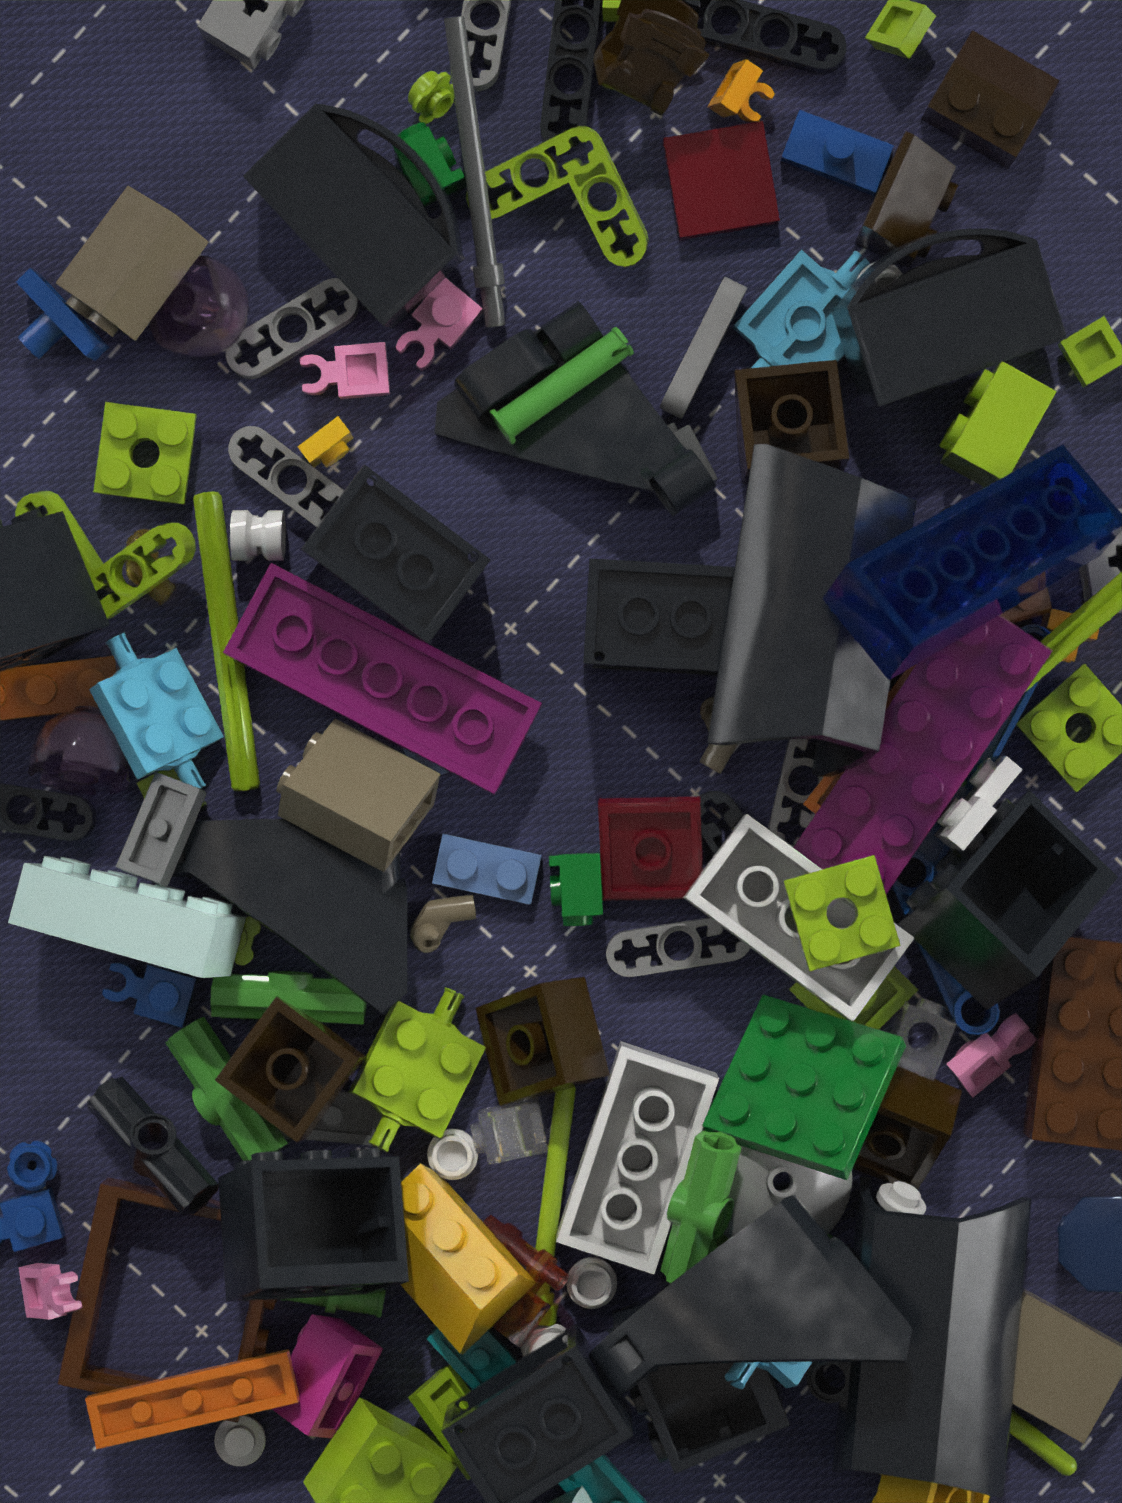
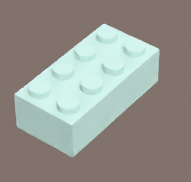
[8,856,246,978]

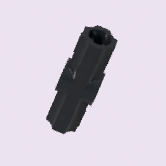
[87,1077,219,1216]

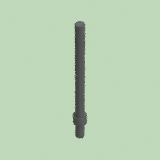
[444,16,505,327]

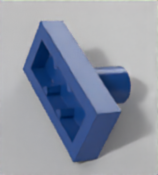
[780,110,894,196]
[16,268,109,361]

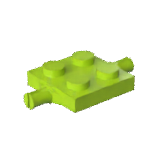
[348,987,486,1152]

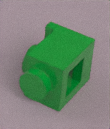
[392,122,466,207]
[549,852,603,926]

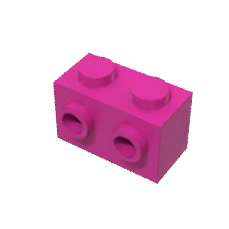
[272,1314,383,1438]

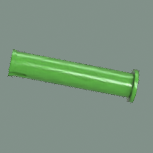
[489,327,634,444]

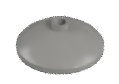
[724,1145,852,1239]

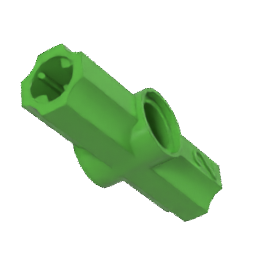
[210,971,367,1024]
[165,1017,288,1161]
[660,1131,741,1283]

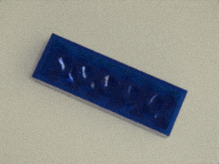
[822,444,1122,680]

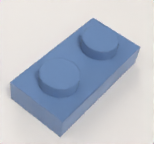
[432,833,542,905]

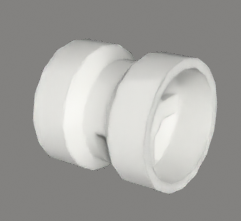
[230,510,286,561]

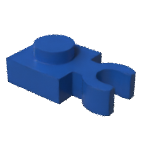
[102,962,198,1028]
[0,1187,66,1252]

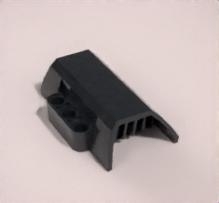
[707,444,917,777]
[807,1176,1032,1498]

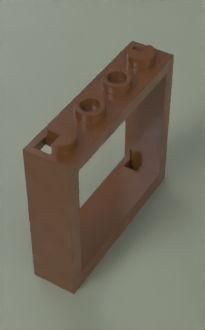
[58,1177,277,1423]

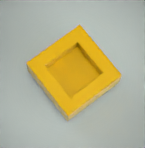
[297,416,354,468]

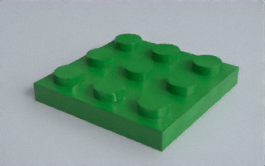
[702,995,906,1180]

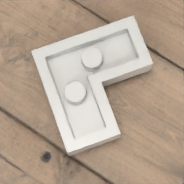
[935,756,1023,851]

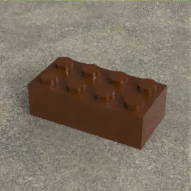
[1023,935,1122,1151]

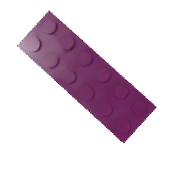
[223,563,542,795]
[793,593,1053,895]

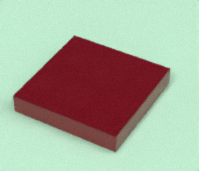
[663,121,780,240]
[598,796,703,901]

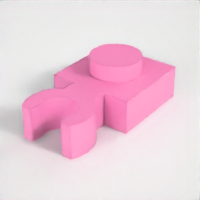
[396,278,483,371]
[300,342,390,399]
[947,1013,1037,1098]
[18,1263,82,1320]

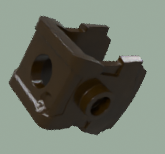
[593,0,709,115]

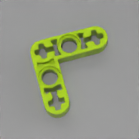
[466,126,649,267]
[15,491,196,619]

